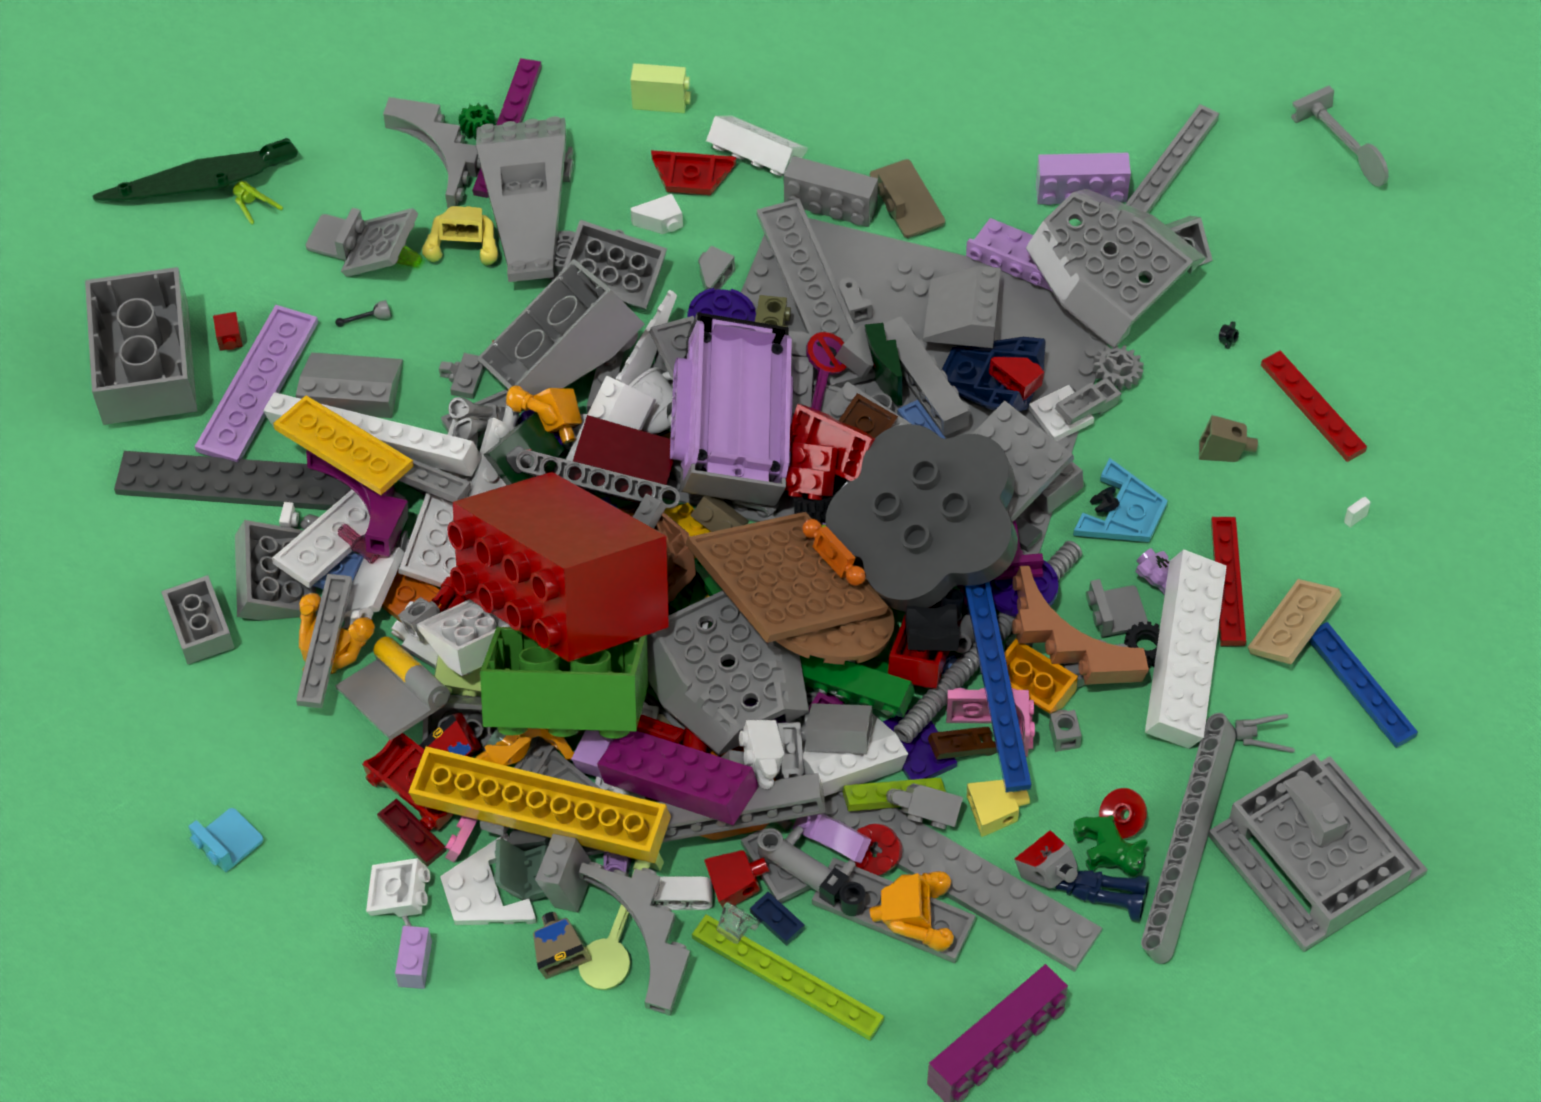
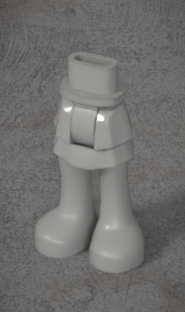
[448,397,520,440]

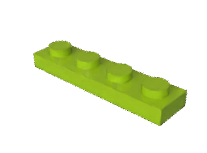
[842,777,946,811]

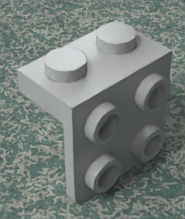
[306,208,364,260]
[1086,579,1148,637]

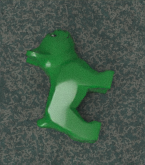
[1073,815,1148,877]

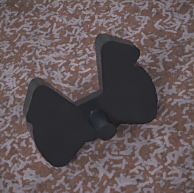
[1090,486,1120,513]

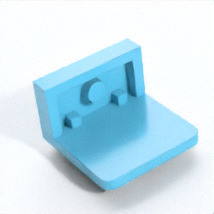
[188,808,263,873]

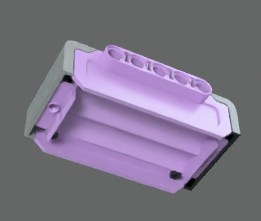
[670,312,793,506]

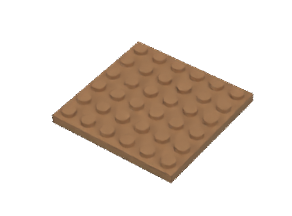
[685,512,888,643]

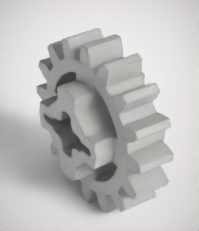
[1092,345,1144,390]

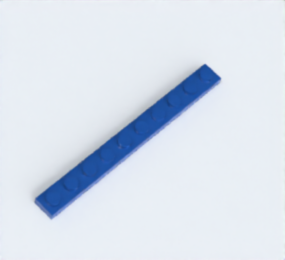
[964,582,1032,793]

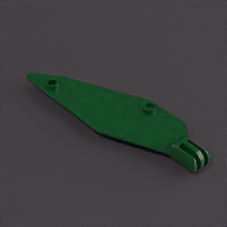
[92,138,298,201]

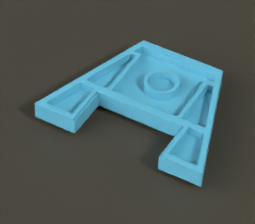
[1073,458,1168,542]

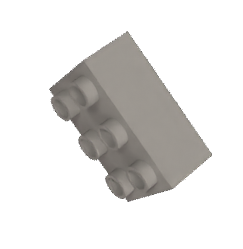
[85,267,197,425]

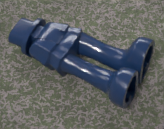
[1056,870,1150,922]

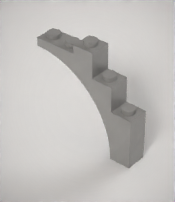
[383,97,481,208]
[579,862,690,1016]

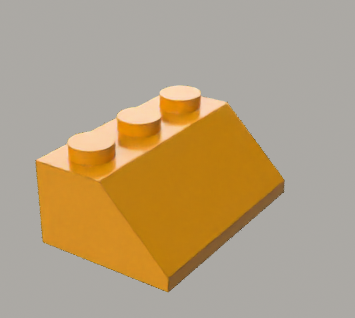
[1004,639,1078,714]

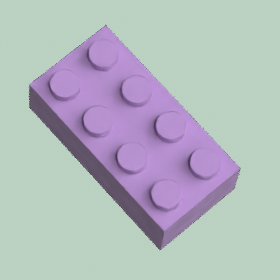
[1036,153,1131,205]

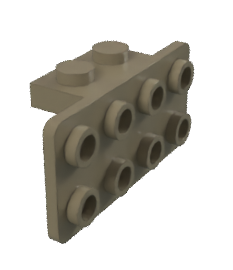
[870,159,945,238]

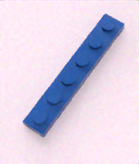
[1309,622,1418,748]

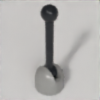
[335,300,391,327]

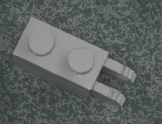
[886,783,963,829]

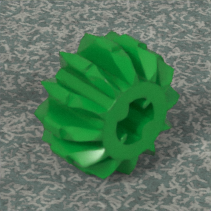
[458,102,496,140]

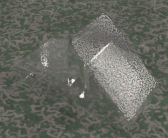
[717,902,761,944]

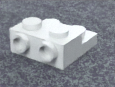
[366,858,430,917]

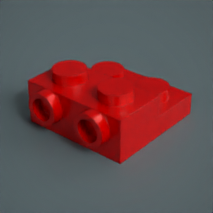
[784,442,838,500]

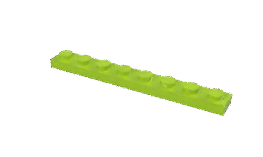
[692,914,884,1041]

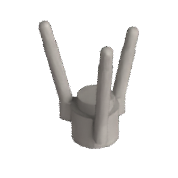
[1235,714,1295,753]

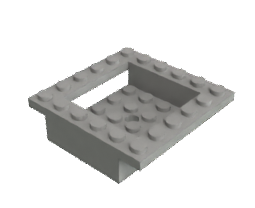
[1208,754,1428,952]

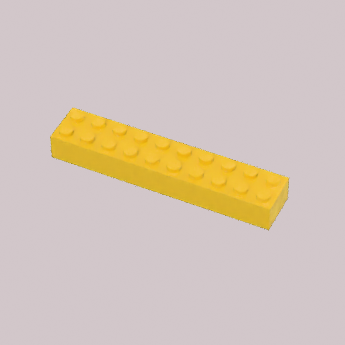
[408,746,671,864]

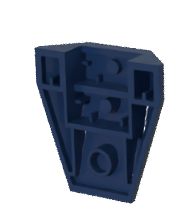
[941,336,1046,411]

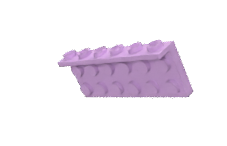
[966,218,1053,292]

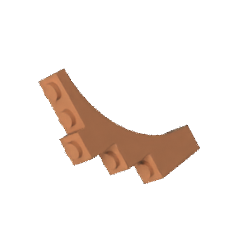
[1012,566,1149,685]

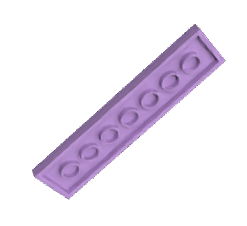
[195,305,318,462]

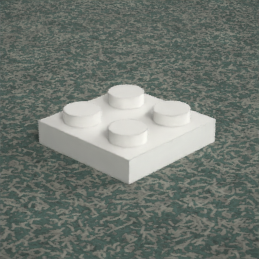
[1029,385,1094,441]

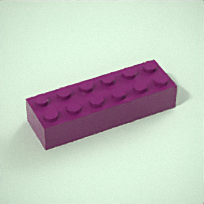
[597,731,759,825]
[927,964,1068,1102]

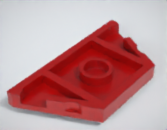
[651,150,736,195]

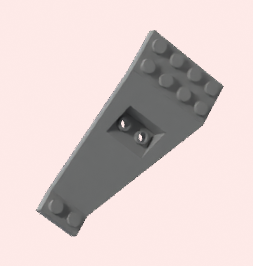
[476,116,566,282]

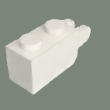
[739,720,784,789]

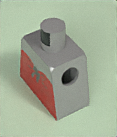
[1014,830,1077,889]

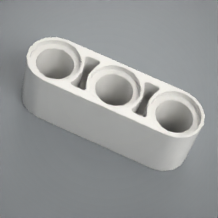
[653,877,713,910]

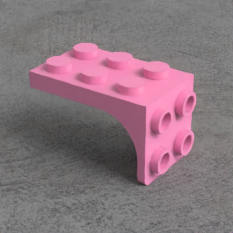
[946,688,1035,757]

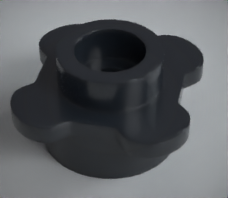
[1219,321,1239,349]

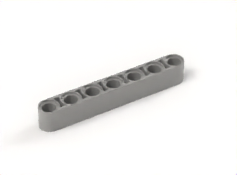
[516,450,680,509]

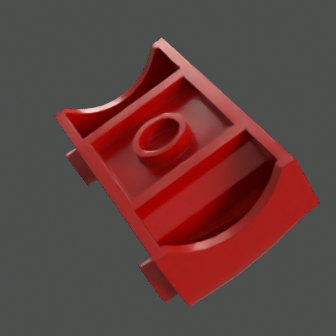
[362,733,454,831]

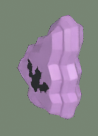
[1135,548,1169,595]

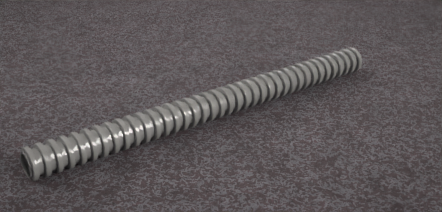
[894,540,1082,743]

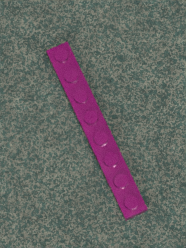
[473,58,542,198]

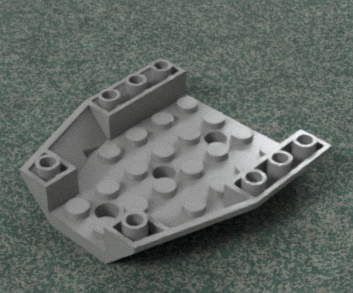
[1026,189,1206,349]
[647,590,809,755]

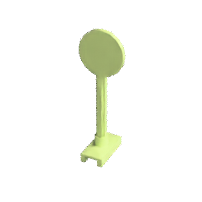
[578,853,664,990]

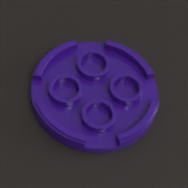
[687,288,756,333]
[989,560,1059,617]

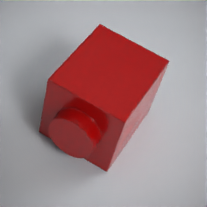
[213,311,243,351]

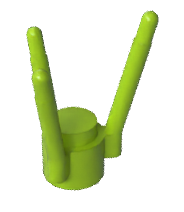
[233,180,283,224]

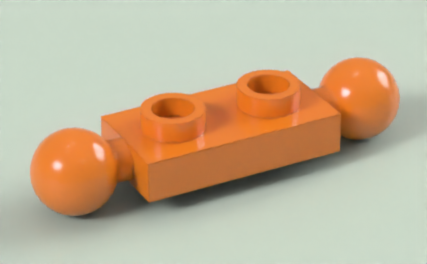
[802,519,866,586]

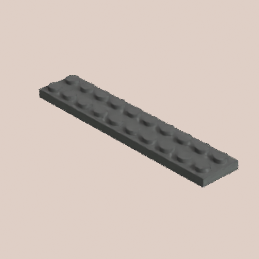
[114,451,352,510]

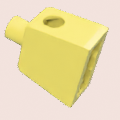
[966,780,1030,837]

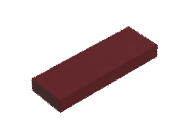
[377,798,447,867]

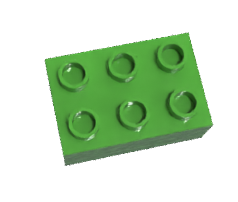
[480,627,648,739]

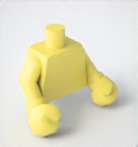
[422,206,498,265]

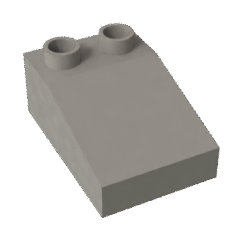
[477,259,645,395]

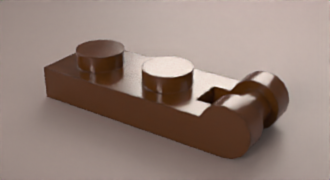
[927,727,997,760]

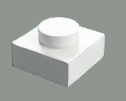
[279,502,299,528]

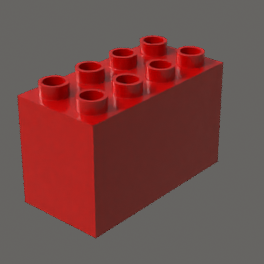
[447,472,669,662]

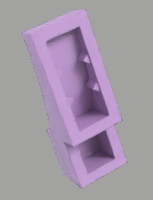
[793,813,872,863]

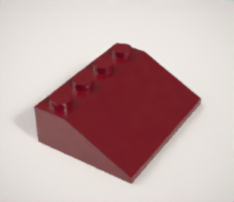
[568,415,674,505]

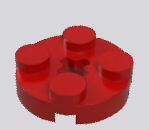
[854,824,902,875]

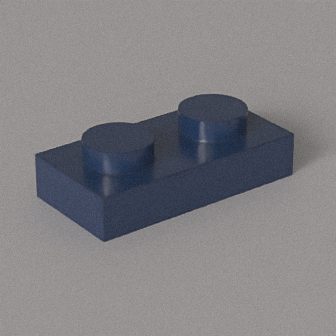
[750,892,805,946]

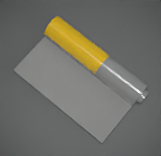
[335,637,450,740]

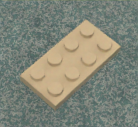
[1248,579,1342,664]

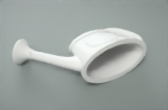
[629,367,673,434]

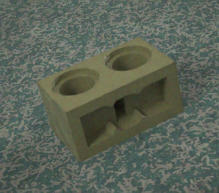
[754,295,791,338]

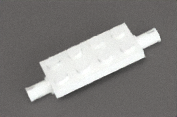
[468,405,519,497]

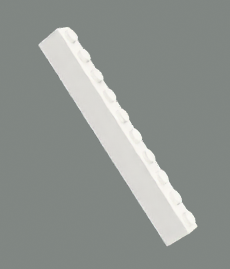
[263,392,482,477]

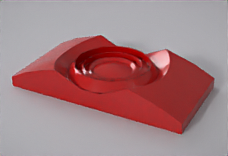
[789,404,875,481]

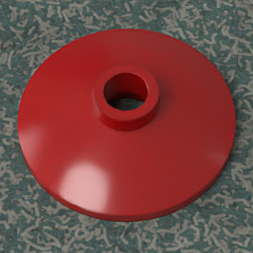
[1099,788,1147,839]

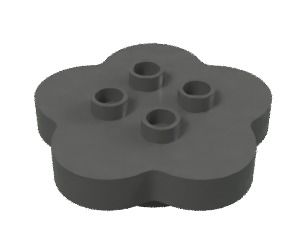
[825,424,1018,612]

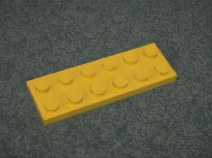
[273,395,414,495]

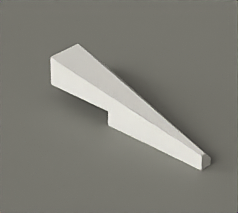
[616,290,677,385]

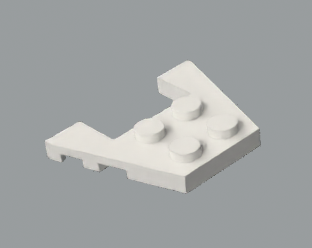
[440,833,537,925]

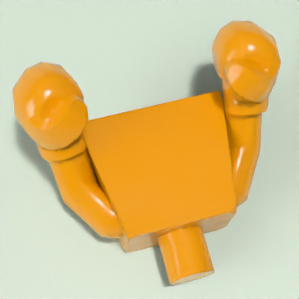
[506,385,582,444]
[299,593,375,674]
[870,871,954,952]

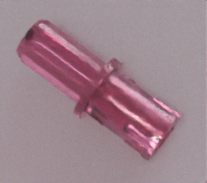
[337,524,380,564]

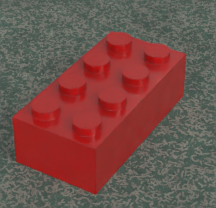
[888,616,958,689]

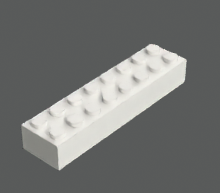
[1145,549,1227,749]

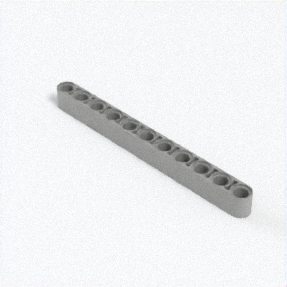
[1141,713,1237,964]

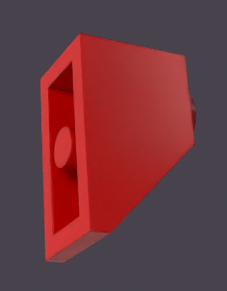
[989,357,1044,401]

